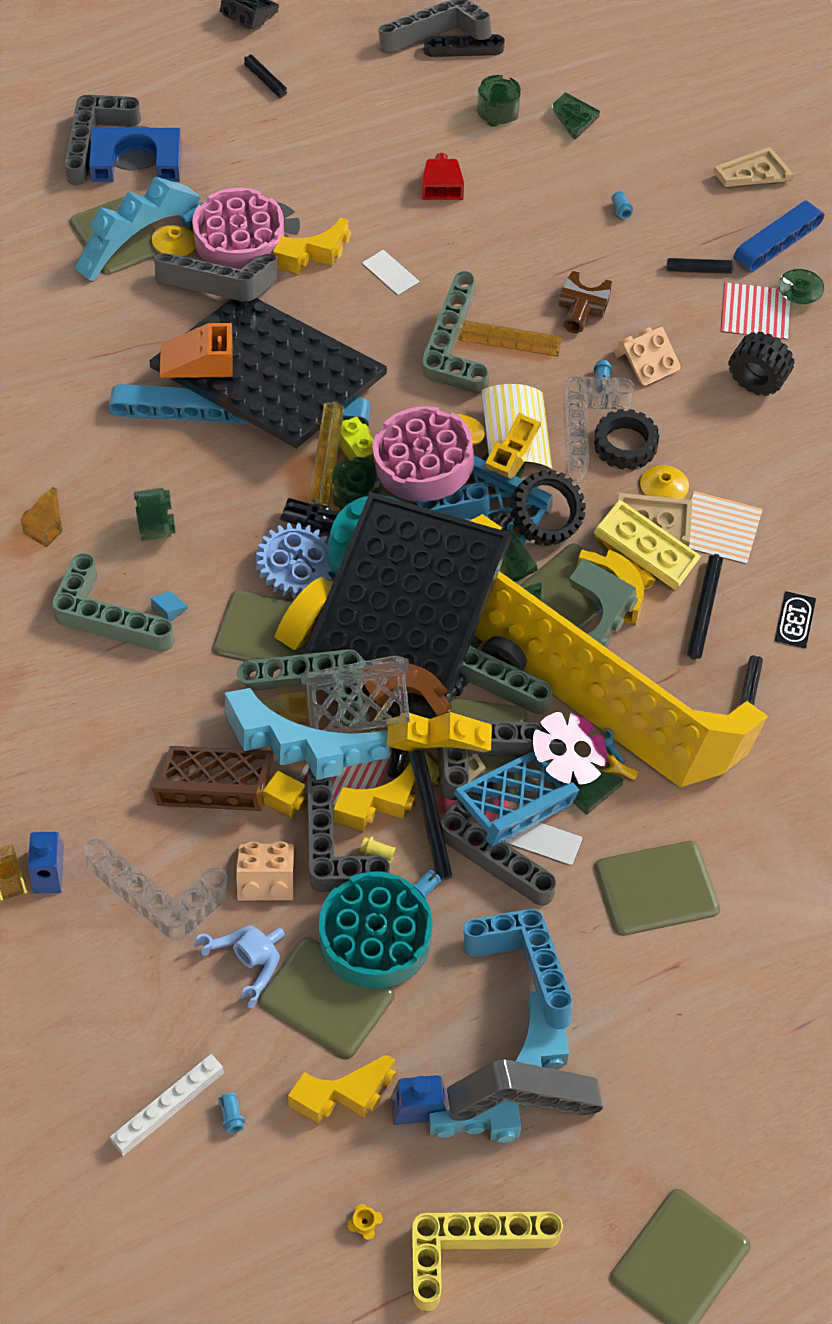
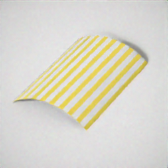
[482,384,552,469]

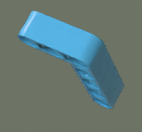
[415,483,490,519]
[463,909,572,1029]

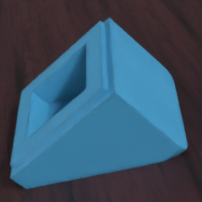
[151,591,188,622]

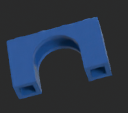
[89,128,182,182]

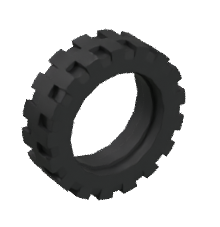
[594,409,660,470]

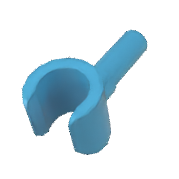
[598,729,625,764]

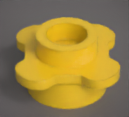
[347,1204,383,1240]

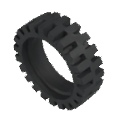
[510,470,586,546]

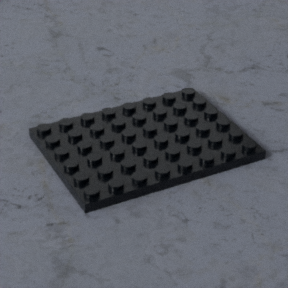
[149,298,387,449]
[298,492,513,719]

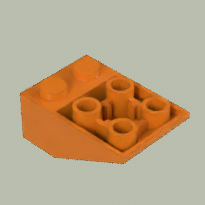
[160,323,233,378]

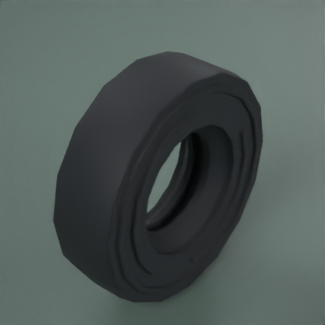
[482,636,527,671]

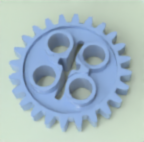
[255,523,334,599]

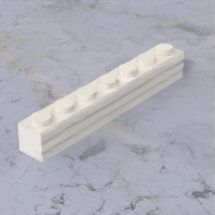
[110,1054,224,1156]

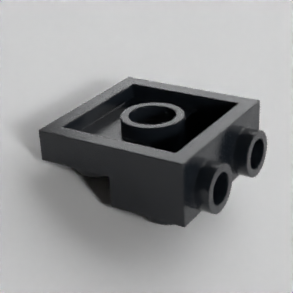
[219,0,279,29]

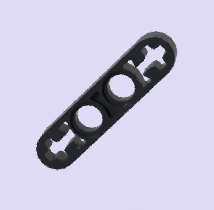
[424,34,505,57]

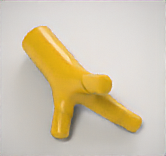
[600,753,639,781]

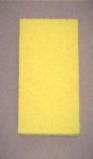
[594,499,701,590]

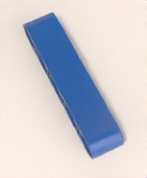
[733,200,825,272]

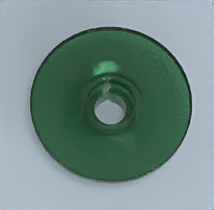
[778,269,824,304]

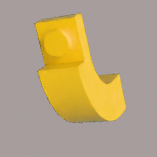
[485,413,541,479]
[577,550,644,626]
[274,577,333,650]

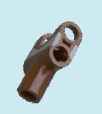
[559,271,612,334]

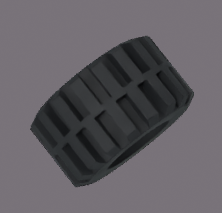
[728,331,795,396]

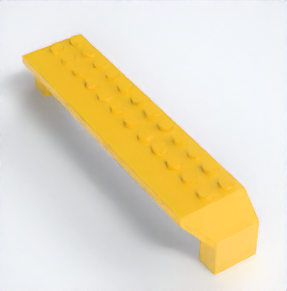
[470,514,768,788]

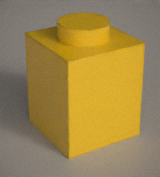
[263,771,307,818]

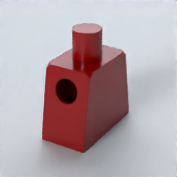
[422,153,464,200]

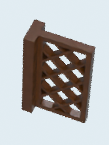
[152,746,274,811]

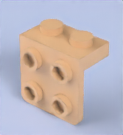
[613,326,680,386]
[237,841,294,901]

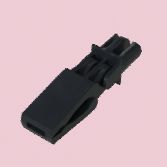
[280,498,344,533]

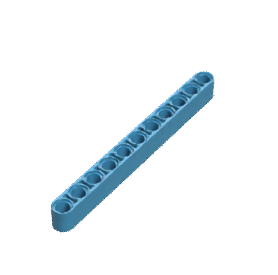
[108,384,371,429]

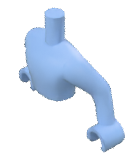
[194,925,285,1008]

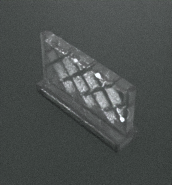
[301,655,410,733]

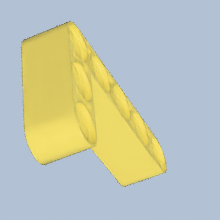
[412,1212,563,1311]

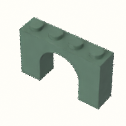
[569,558,638,648]

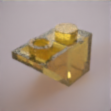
[20,487,63,548]
[261,691,315,725]
[0,843,27,901]

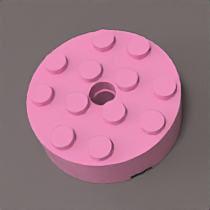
[193,188,284,270]
[373,406,474,502]

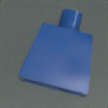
[28,831,64,894]
[391,1075,449,1125]

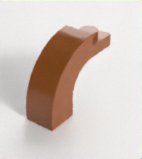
[361,663,452,716]

